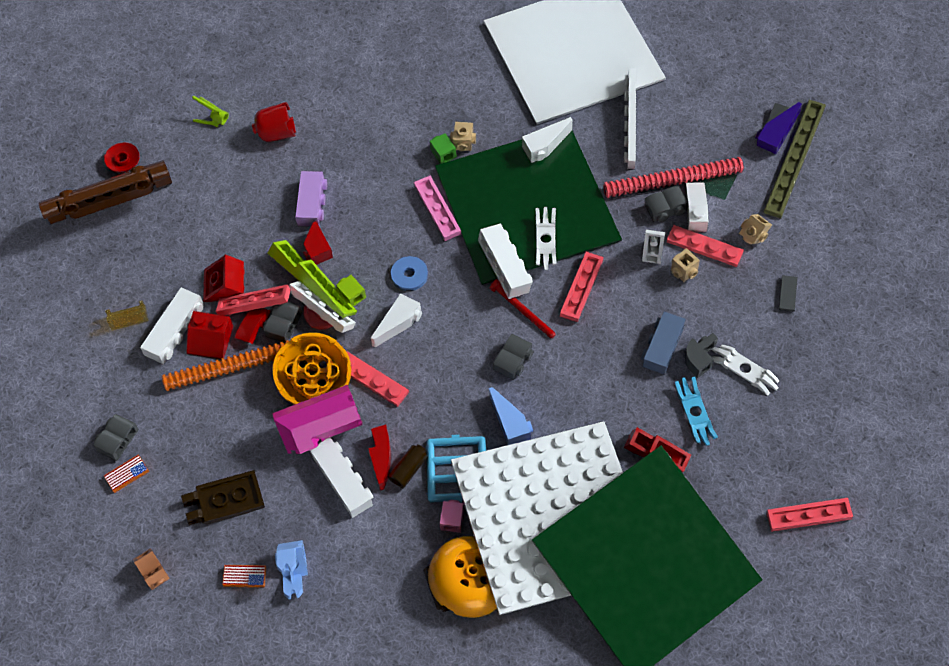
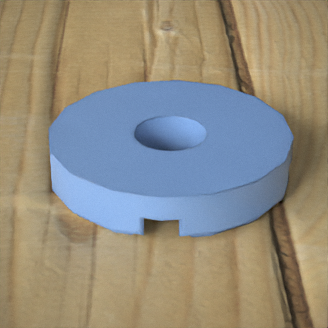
[391,256,428,291]

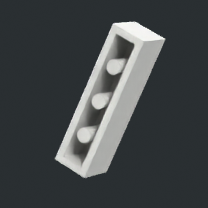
[478,224,533,299]
[140,287,203,364]
[310,437,374,518]

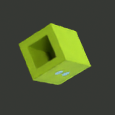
[336,275,366,307]

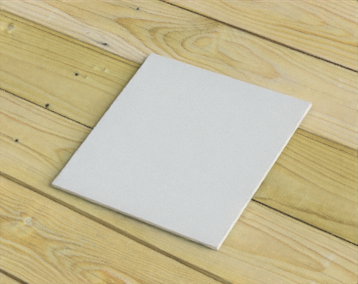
[484,0,666,125]
[451,422,623,615]

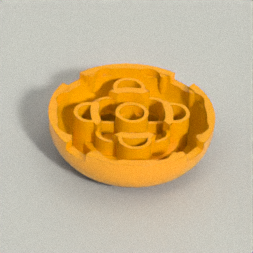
[273,333,351,405]
[428,536,497,618]

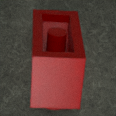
[303,221,333,265]

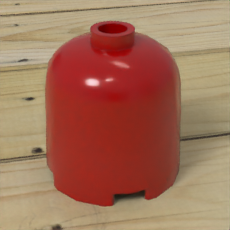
[252,102,296,142]

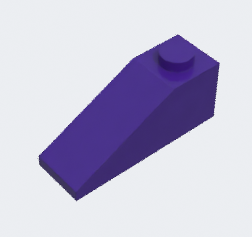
[755,102,802,154]

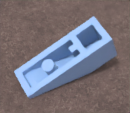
[489,387,533,445]

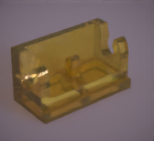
[105,300,149,330]

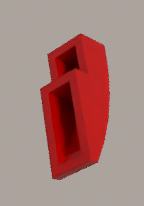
[368,424,391,491]
[624,427,691,473]

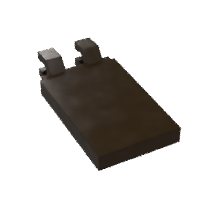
[181,470,265,526]

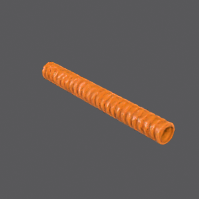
[162,340,289,391]

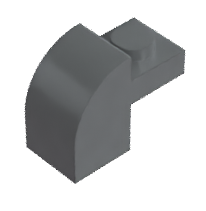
[685,333,718,378]

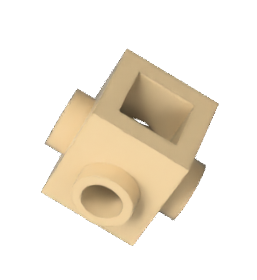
[450,122,476,151]
[739,214,772,244]
[671,248,700,282]

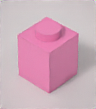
[440,500,464,533]

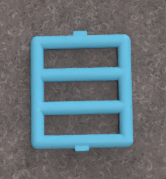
[426,435,486,503]

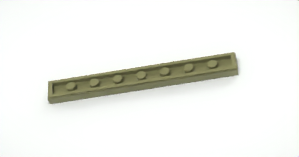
[764,99,826,219]

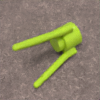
[192,96,229,127]

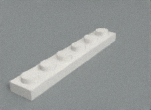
[624,68,636,169]

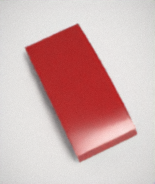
[234,308,271,344]

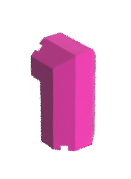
[273,385,363,454]

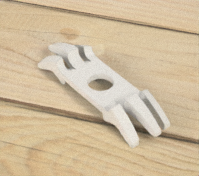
[536,207,556,270]
[712,345,779,396]

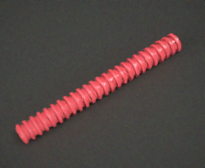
[603,157,744,198]

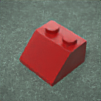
[203,254,245,302]
[186,311,234,359]

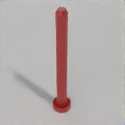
[490,279,556,338]

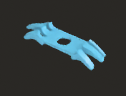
[675,377,718,446]

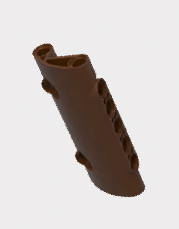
[39,160,172,224]

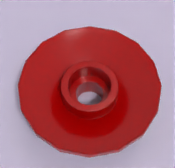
[104,142,140,173]

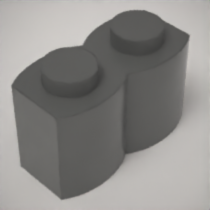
[644,186,688,222]
[263,302,302,343]
[493,334,534,380]
[93,414,139,461]

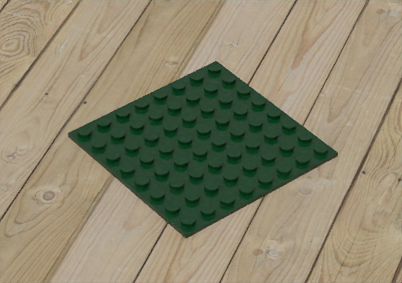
[435,130,622,285]
[531,445,763,666]

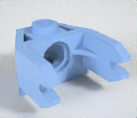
[275,540,308,599]

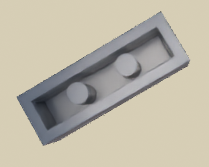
[641,311,686,375]

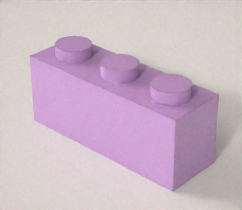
[295,171,327,226]

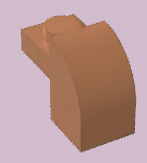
[133,548,170,590]

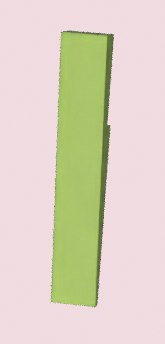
[267,240,357,318]

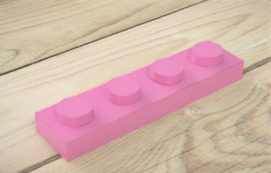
[414,176,461,241]

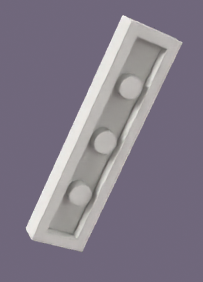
[289,281,356,333]

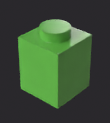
[430,133,457,164]

